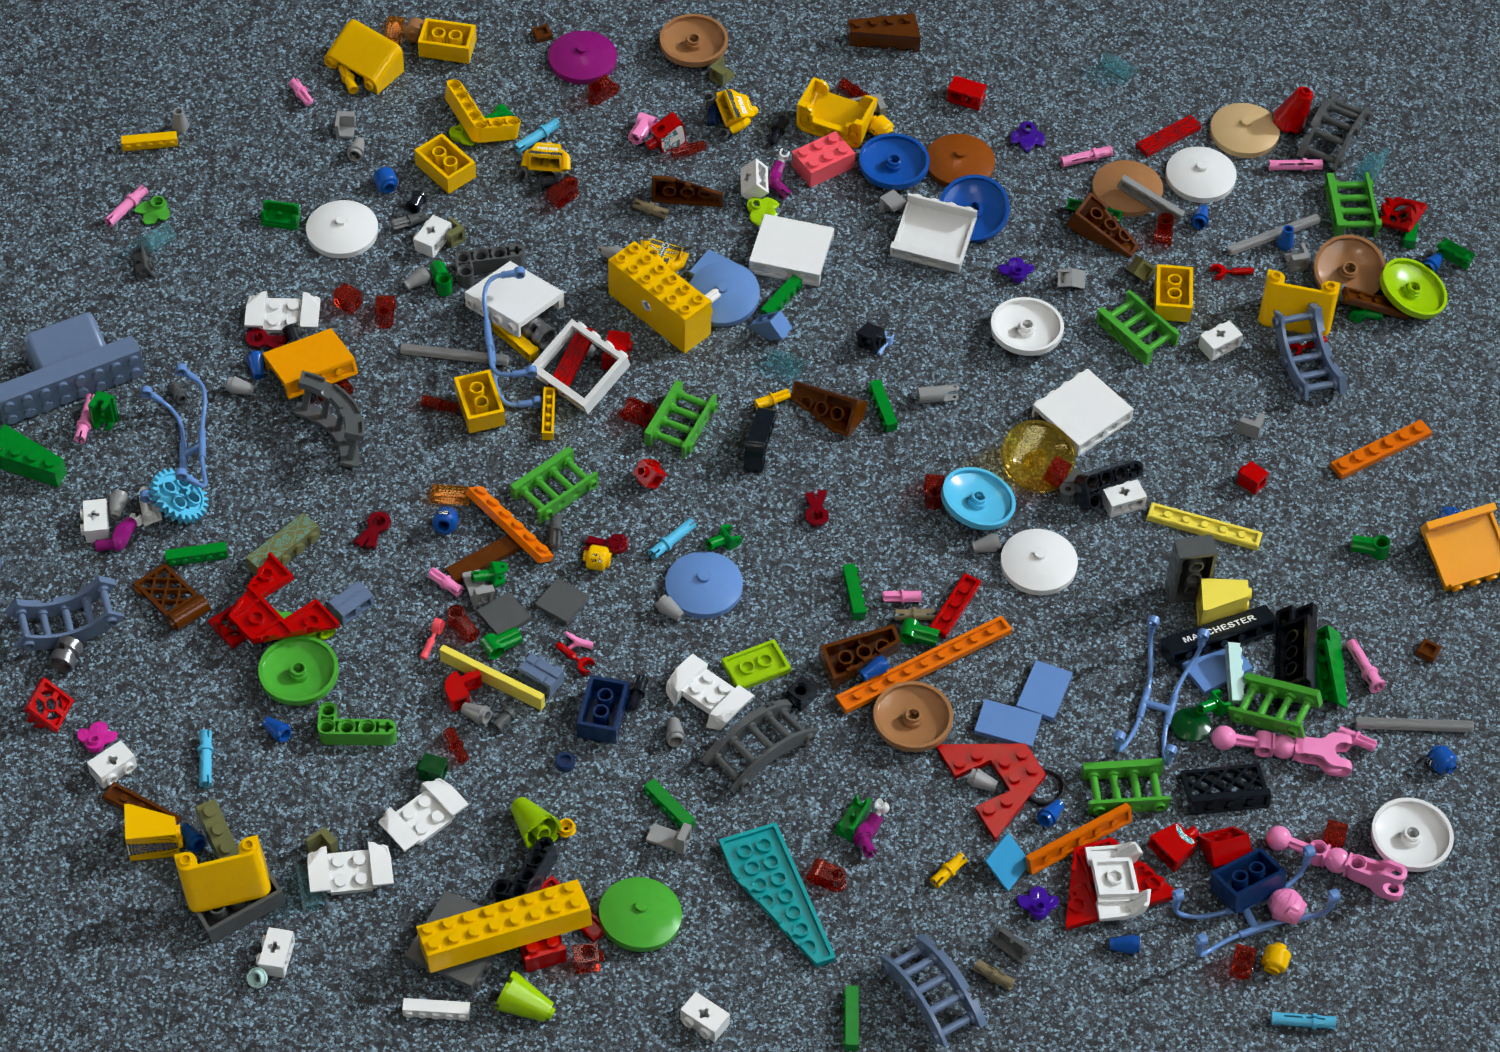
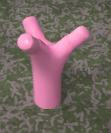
[565,631,594,650]

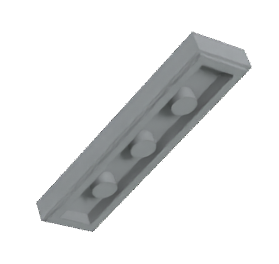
[1117,174,1185,224]

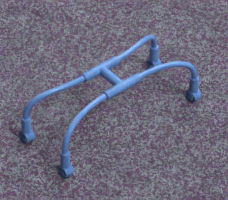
[482,266,543,408]
[140,363,208,508]
[1112,615,1210,766]
[1171,844,1341,957]

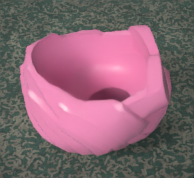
[1268,888,1307,925]

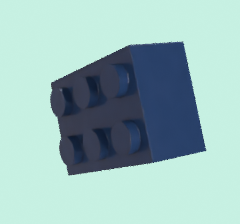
[577,675,629,744]
[1210,847,1286,914]

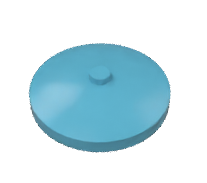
[941,467,1016,530]

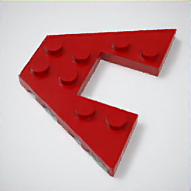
[229,552,340,644]
[936,743,1046,842]
[1065,837,1175,931]

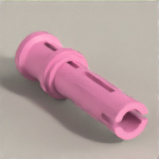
[1345,639,1386,693]

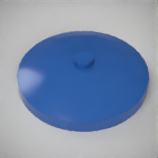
[859,133,930,190]
[939,174,1010,243]

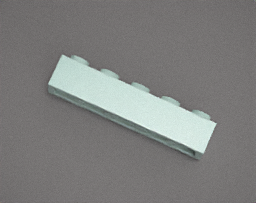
[1225,642,1245,705]

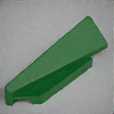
[1316,625,1348,708]

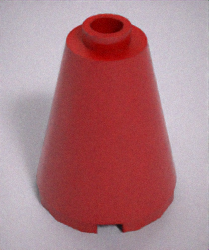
[1272,87,1313,134]

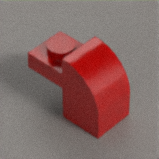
[445,670,482,713]

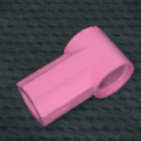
[628,112,658,145]

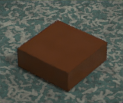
[531,24,553,44]
[1415,638,1442,664]

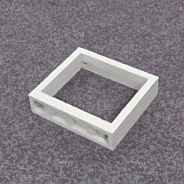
[532,319,630,414]

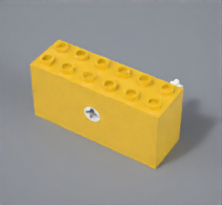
[608,241,721,354]

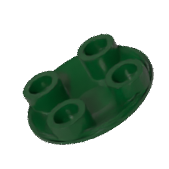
[1171,708,1211,741]

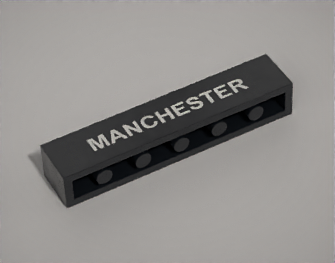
[1160,604,1277,668]

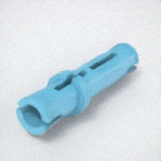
[513,118,561,154]
[648,518,696,560]
[197,729,214,788]
[1271,1011,1336,1030]

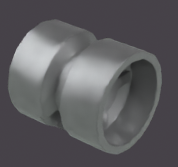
[521,316,556,349]
[48,635,83,673]

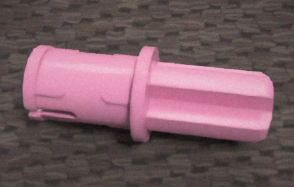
[289,78,313,106]
[428,567,464,597]
[882,589,921,604]
[1337,725,1377,751]

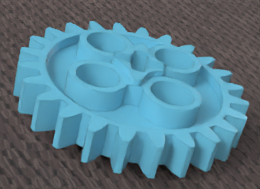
[148,468,209,525]

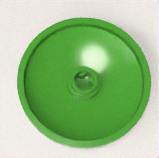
[258,635,339,706]
[598,877,682,952]

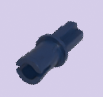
[707,100,721,126]

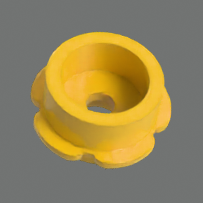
[557,818,576,838]

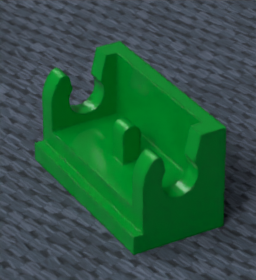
[261,199,301,231]
[88,390,119,432]
[834,794,872,842]

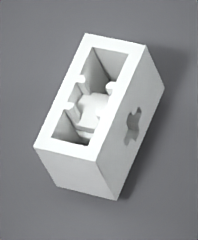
[740,158,769,200]
[413,215,452,258]
[1198,321,1243,361]
[1102,479,1147,518]
[80,499,110,543]
[87,740,137,789]
[256,927,295,978]
[680,992,730,1043]

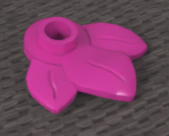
[77,721,118,753]

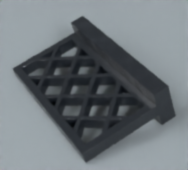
[1180,763,1272,815]

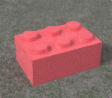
[791,131,855,188]

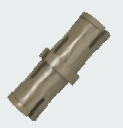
[632,198,669,220]
[894,607,934,621]
[973,959,1016,992]

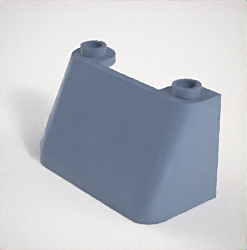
[23,313,106,371]

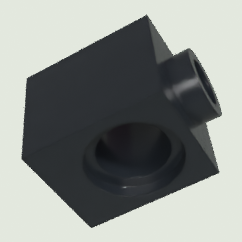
[856,322,887,353]
[786,675,817,712]

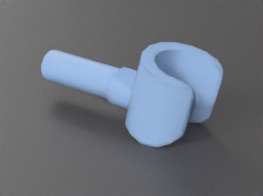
[877,331,894,356]

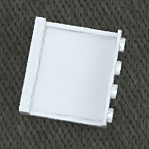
[890,193,977,273]
[749,214,834,287]
[465,261,564,338]
[1032,369,1134,457]

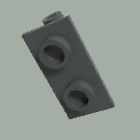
[133,241,155,279]
[989,925,1035,965]

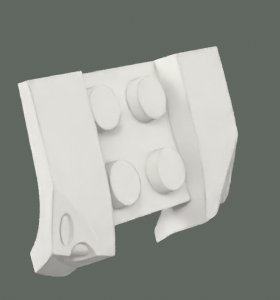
[244,291,320,334]
[666,654,755,730]
[378,778,468,852]
[308,842,394,895]
[1084,842,1151,921]

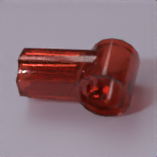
[448,604,480,643]

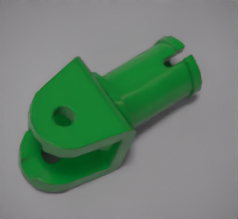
[1349,305,1383,324]
[705,524,743,551]
[471,561,508,588]
[1196,689,1233,717]

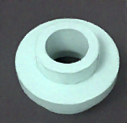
[247,967,268,988]

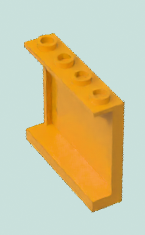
[263,328,358,399]
[1420,502,1500,592]

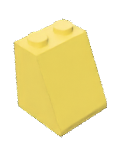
[1196,578,1252,626]

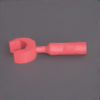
[420,617,445,660]

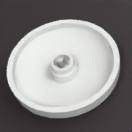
[1165,147,1236,203]
[306,200,378,258]
[990,297,1064,356]
[1000,529,1078,595]
[1371,798,1454,872]

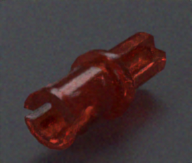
[838,78,869,98]
[671,140,706,159]
[421,394,459,413]
[443,727,469,764]

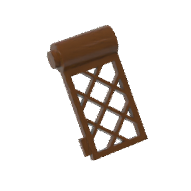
[133,563,211,631]

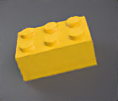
[418,18,477,64]
[414,133,476,194]
[1154,264,1193,322]
[454,369,505,434]

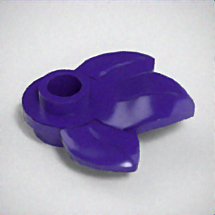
[1010,121,1045,153]
[998,257,1034,283]
[1017,886,1059,920]

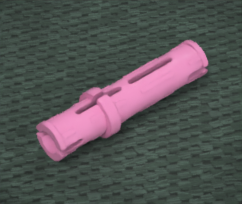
[1060,145,1113,168]
[1268,158,1323,172]
[104,185,148,227]
[73,394,94,444]

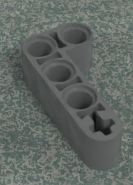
[455,244,525,288]

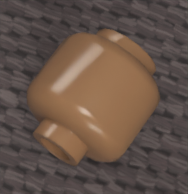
[403,17,424,43]

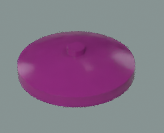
[548,31,617,84]

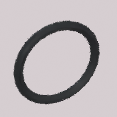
[1028,769,1065,806]

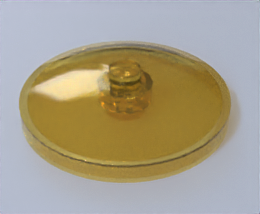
[1001,420,1075,493]

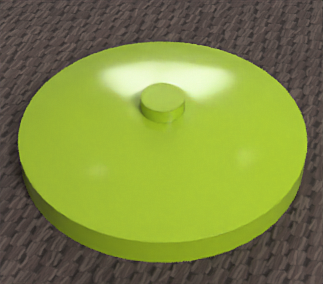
[1380,258,1448,319]

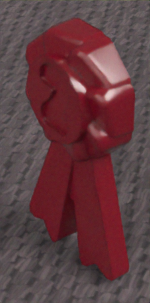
[245,328,288,349]
[805,489,829,527]
[354,511,391,550]
[583,534,629,555]

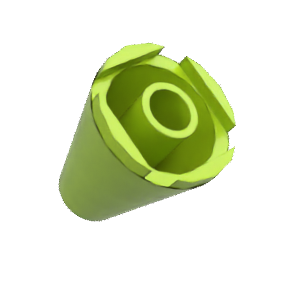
[510,797,561,850]
[494,971,556,1022]

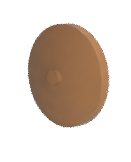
[660,14,728,67]
[1092,160,1163,217]
[1313,235,1386,304]
[873,681,953,752]

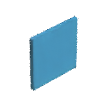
[984,833,1027,891]

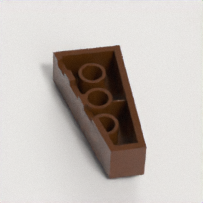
[847,13,921,52]
[818,624,901,690]

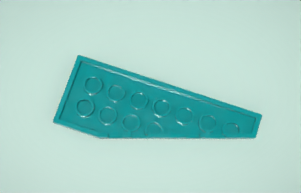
[718,822,836,967]

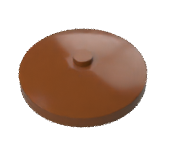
[927,134,995,187]

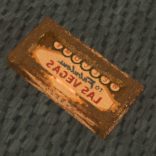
[384,16,405,45]
[430,484,470,506]

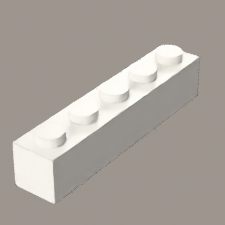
[402,998,471,1021]

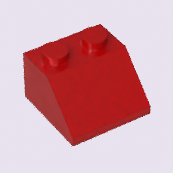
[1197,826,1252,868]

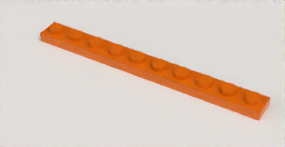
[835,615,1012,714]

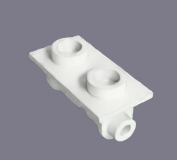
[139,486,162,526]

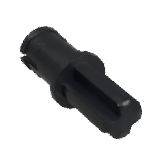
[768,115,789,146]
[627,675,649,711]

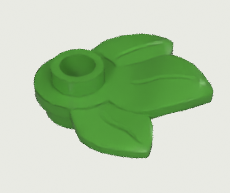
[134,196,170,225]

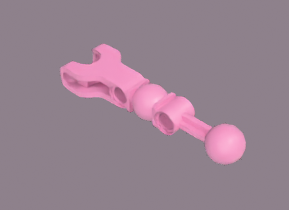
[1211,725,1353,777]
[1266,826,1407,902]

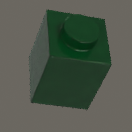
[416,753,449,782]

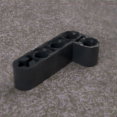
[743,407,777,472]
[1074,460,1143,510]
[491,837,558,903]

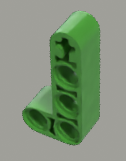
[317,702,397,746]

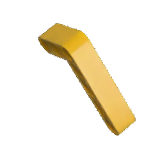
[444,79,521,143]

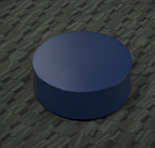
[555,752,575,773]

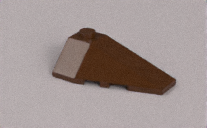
[652,175,723,207]
[1066,192,1139,258]
[790,381,868,437]

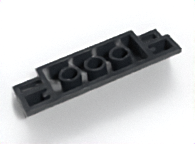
[1274,602,1317,711]

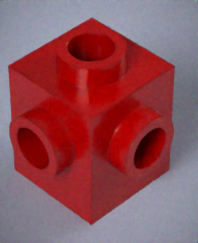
[632,458,667,489]

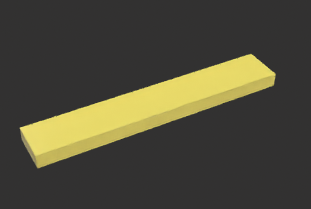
[1146,502,1263,551]
[439,645,545,711]

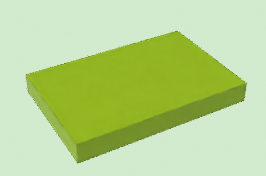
[721,639,792,689]

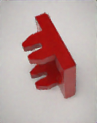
[1380,196,1427,233]
[208,602,247,649]
[23,677,74,733]

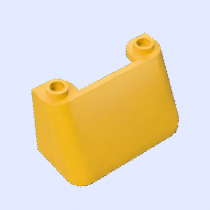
[324,19,404,95]
[796,77,878,148]
[1258,269,1341,336]
[174,835,271,913]

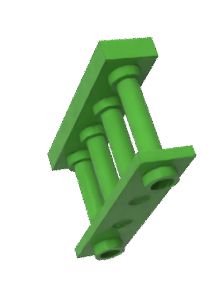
[1324,172,1382,237]
[1096,289,1180,366]
[644,380,718,459]
[510,446,598,524]
[1228,672,1323,739]
[1081,758,1170,815]

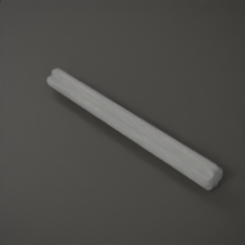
[1226,214,1321,256]
[400,343,509,366]
[1355,717,1474,732]

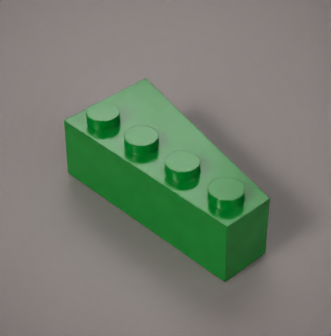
[0,424,67,487]

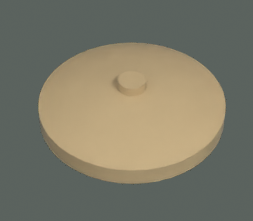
[1210,103,1280,158]

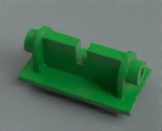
[1436,237,1476,270]

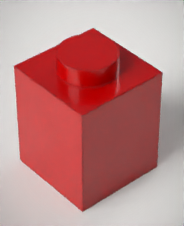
[1237,461,1269,495]

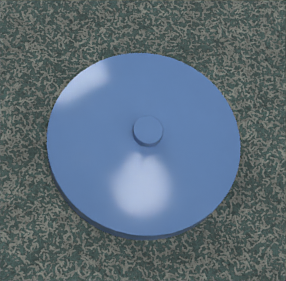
[689,262,760,327]
[665,551,743,619]

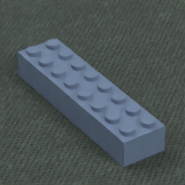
[0,335,145,426]

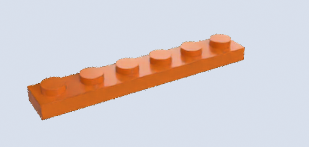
[1330,419,1432,480]
[465,486,554,563]
[1026,803,1132,875]

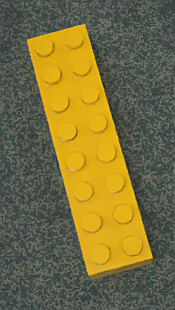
[416,879,592,973]

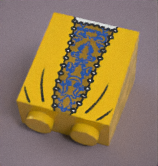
[124,804,184,861]

